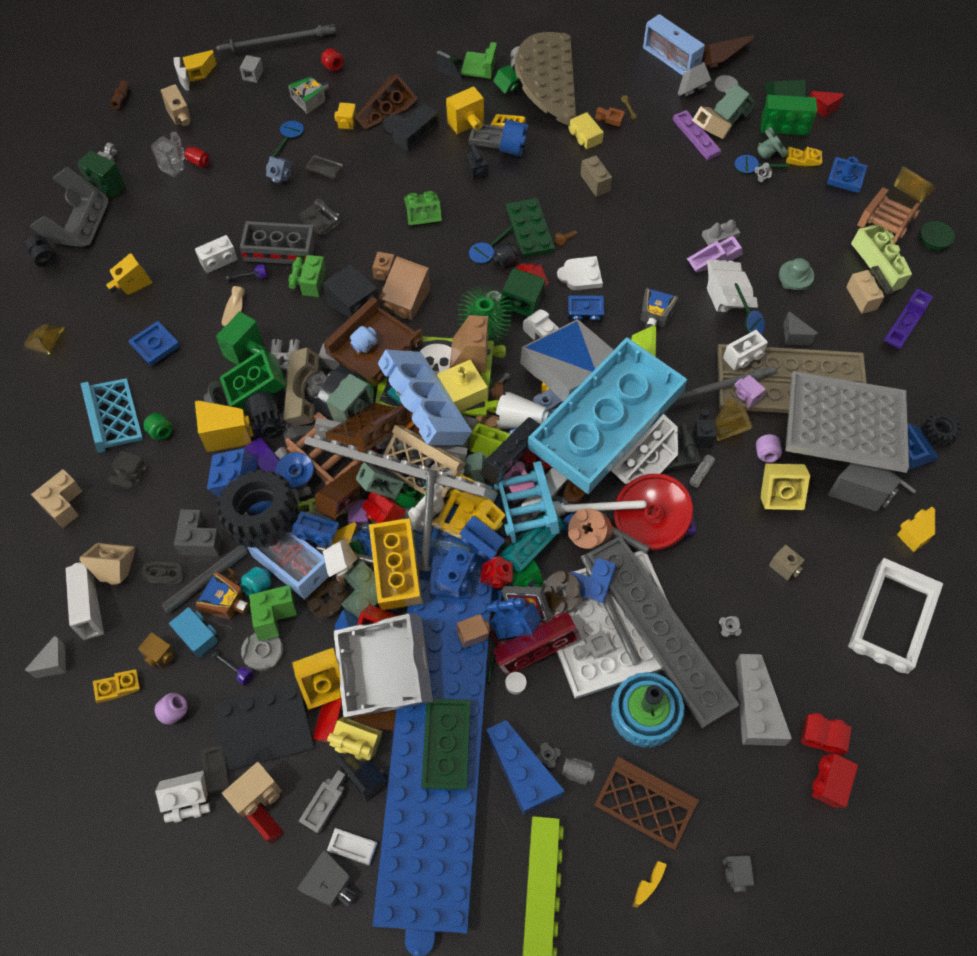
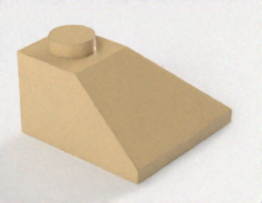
[80,543,135,585]

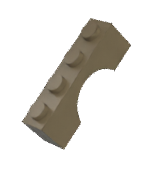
[283,348,319,426]

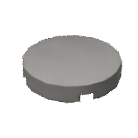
[241,632,283,672]

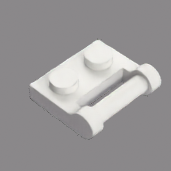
[408,483,445,533]

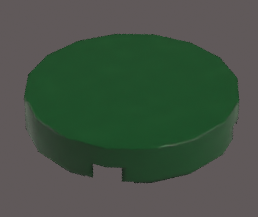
[919,221,955,251]

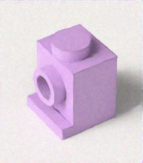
[734,375,766,409]

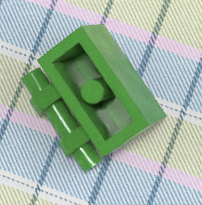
[288,255,326,297]

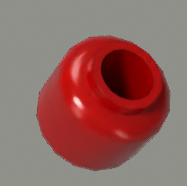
[321,48,344,72]

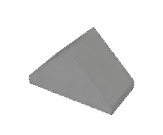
[25,636,66,678]

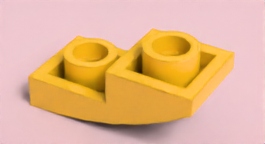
[786,147,822,166]
[93,669,140,704]

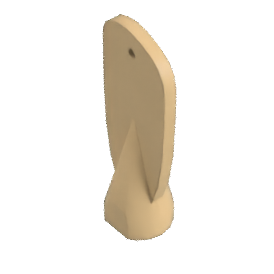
[222,286,245,326]

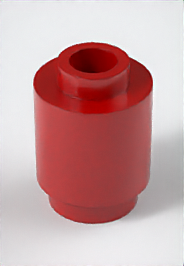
[184,146,210,168]

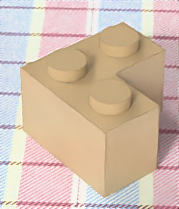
[31,469,82,528]
[222,762,282,817]

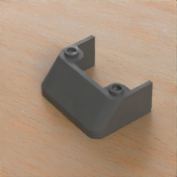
[30,167,108,247]

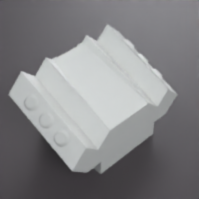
[707,260,758,312]

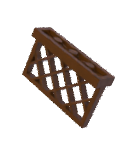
[325,403,411,453]
[594,757,699,850]

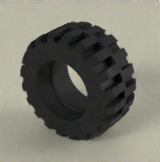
[217,470,299,548]

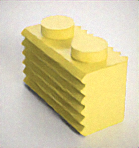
[569,112,604,150]

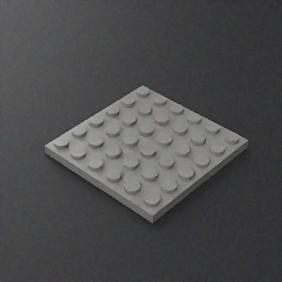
[785,371,909,473]

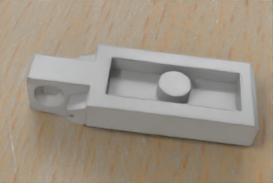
[299,770,347,834]

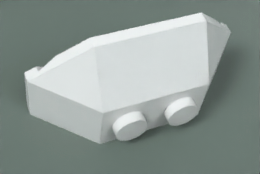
[611,414,678,484]

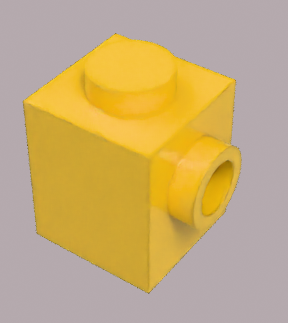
[335,103,357,130]

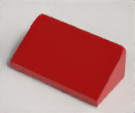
[313,698,343,743]
[246,803,283,844]

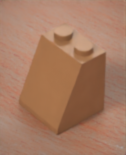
[379,257,430,320]
[449,315,489,373]

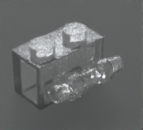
[151,132,185,177]

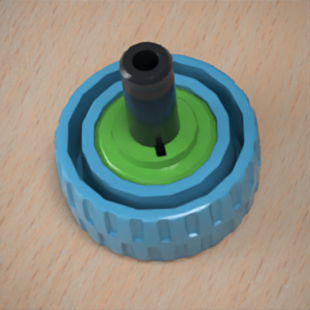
[611,672,684,748]

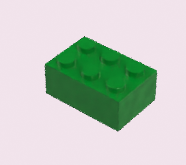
[760,95,817,136]
[220,349,287,413]

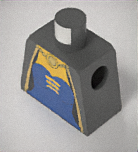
[641,288,678,329]

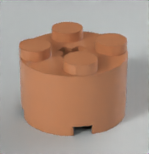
[568,509,613,550]

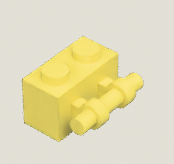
[327,717,383,761]

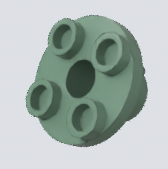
[757,127,788,159]
[779,258,814,290]

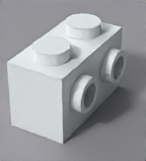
[195,235,238,274]
[723,330,768,371]

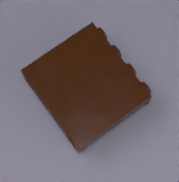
[323,297,423,388]

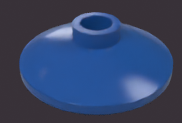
[275,452,314,488]

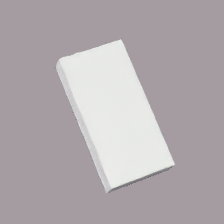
[327,828,378,866]

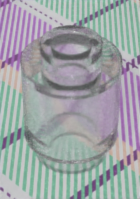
[561,757,595,785]

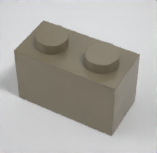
[581,155,612,197]

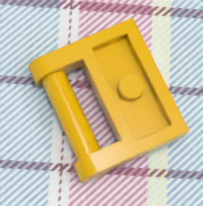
[432,491,479,539]

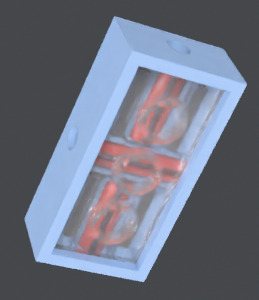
[643,14,705,75]
[247,530,329,600]

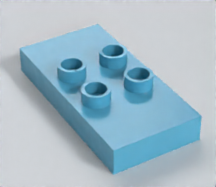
[528,337,687,494]

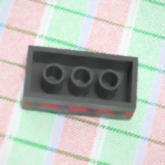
[240,221,316,264]

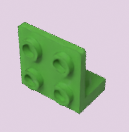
[461,42,497,79]
[404,191,442,225]

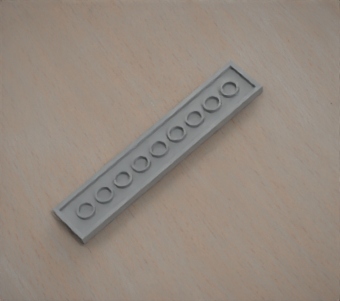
[304,435,497,501]

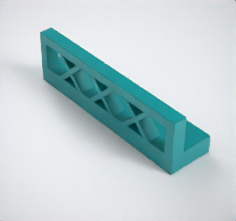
[498,513,565,572]

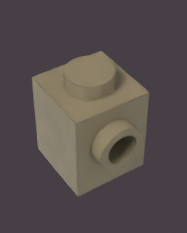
[769,544,805,581]

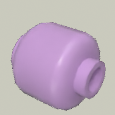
[756,434,782,463]
[155,693,188,725]

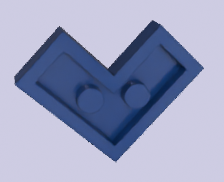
[565,558,617,604]

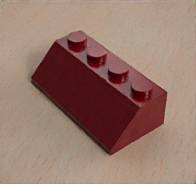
[493,612,582,676]

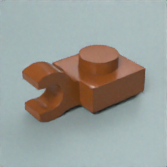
[595,107,625,127]

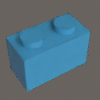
[169,607,218,658]

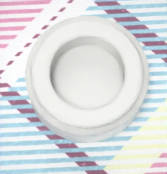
[505,672,526,695]

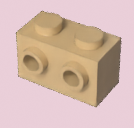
[846,270,884,314]

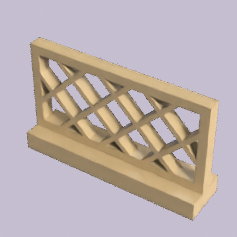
[383,425,466,500]

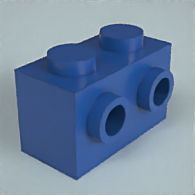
[435,546,477,598]

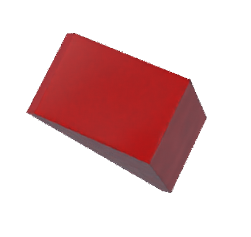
[810,91,844,118]

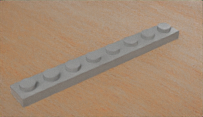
[315,418,468,462]

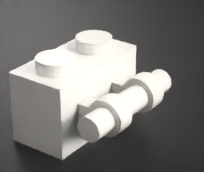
[155,771,211,823]

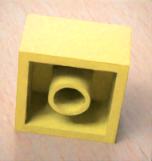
[437,359,488,412]
[760,464,810,510]

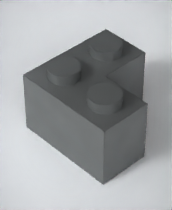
[174,509,222,556]

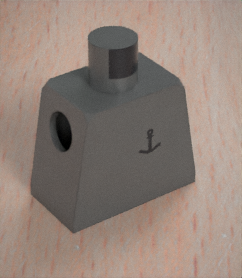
[297,850,357,908]

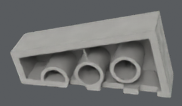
[735,654,792,746]

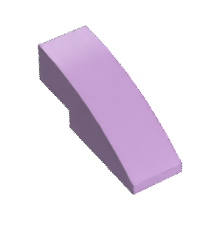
[687,236,743,272]

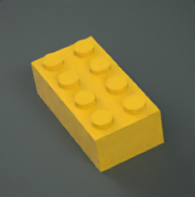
[369,518,423,610]

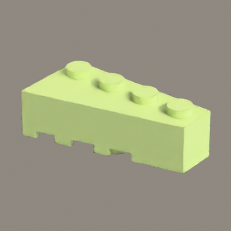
[851,224,912,292]

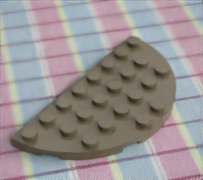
[514,32,576,126]

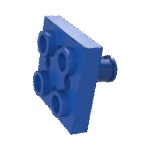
[827,157,868,193]

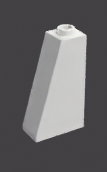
[66,562,104,640]

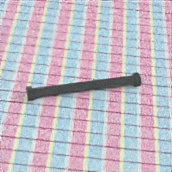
[419,472,437,571]

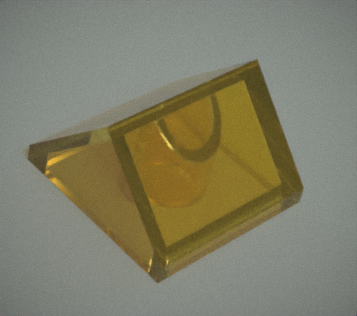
[894,166,936,203]

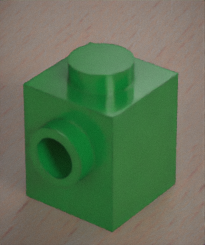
[493,65,520,94]

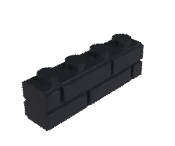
[480,417,541,484]

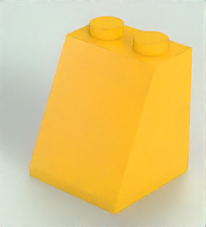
[195,401,254,452]

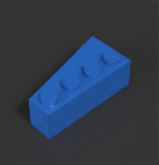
[486,720,565,815]

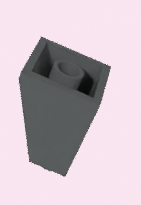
[828,463,901,511]

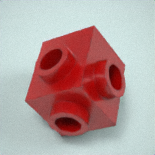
[480,557,513,588]

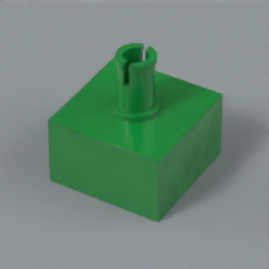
[216,311,266,365]

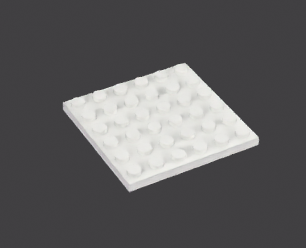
[541,551,669,699]

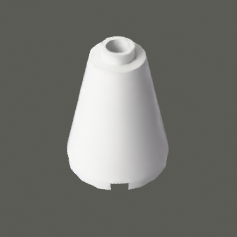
[496,392,551,429]

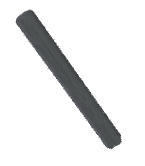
[162,545,248,613]

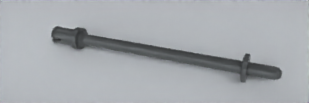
[216,24,336,53]

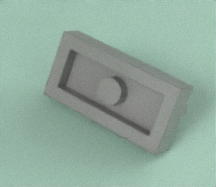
[702,220,741,246]

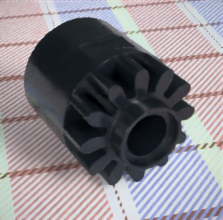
[245,392,285,437]

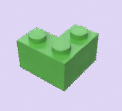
[249,585,297,642]

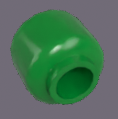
[143,412,172,440]

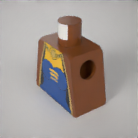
[195,572,250,619]

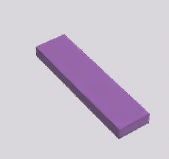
[673,110,722,161]

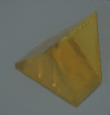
[23,324,65,354]
[715,398,753,441]

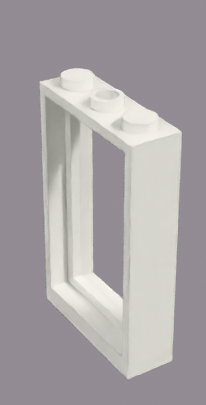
[848,558,943,674]

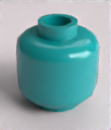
[240,567,271,596]

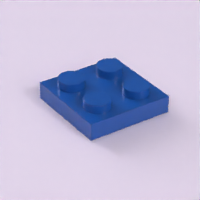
[129,321,180,366]

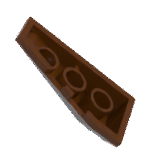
[701,35,754,68]
[354,74,418,130]

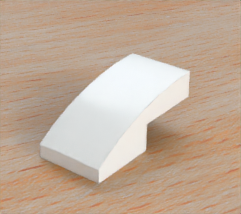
[174,57,190,91]

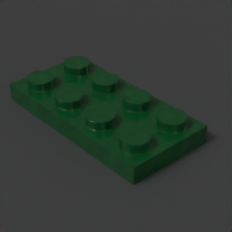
[506,198,555,259]
[421,699,471,791]

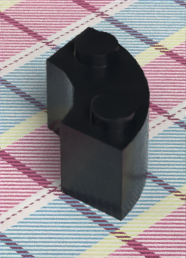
[315,365,358,421]

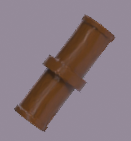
[110,80,130,109]

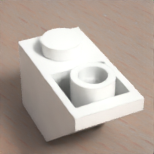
[323,538,357,577]

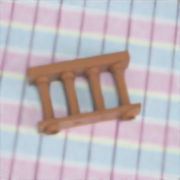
[857,187,920,243]
[285,412,360,486]

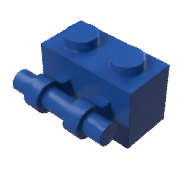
[487,597,542,639]

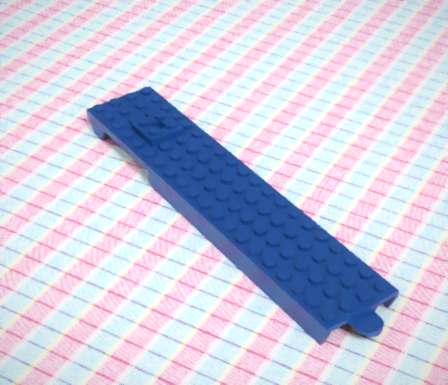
[373,506,497,956]

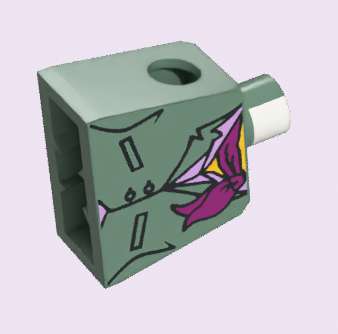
[356,462,404,499]

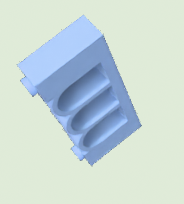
[378,350,472,445]

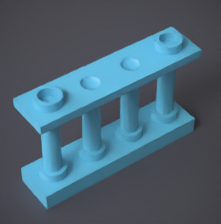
[494,461,559,543]

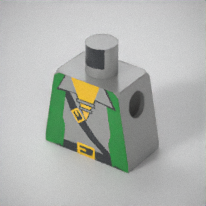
[288,77,329,114]

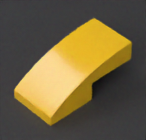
[633,861,667,908]

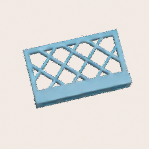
[80,378,143,453]

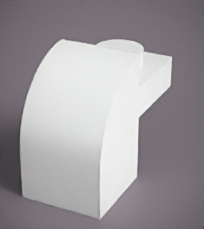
[523,310,559,341]

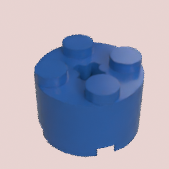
[499,119,529,157]

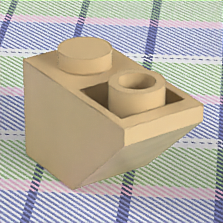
[692,106,732,139]

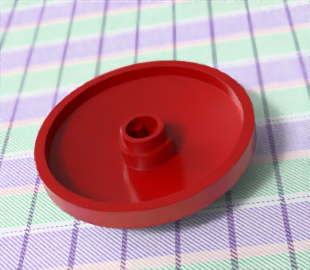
[614,474,694,551]

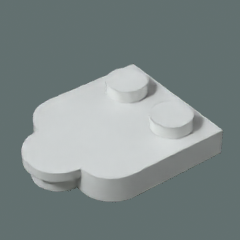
[557,256,603,290]

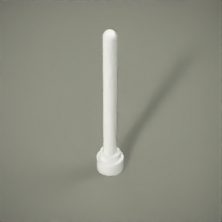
[553,500,647,517]

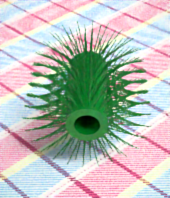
[458,285,511,346]

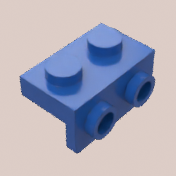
[568,296,605,321]
[292,511,339,547]
[459,516,505,559]

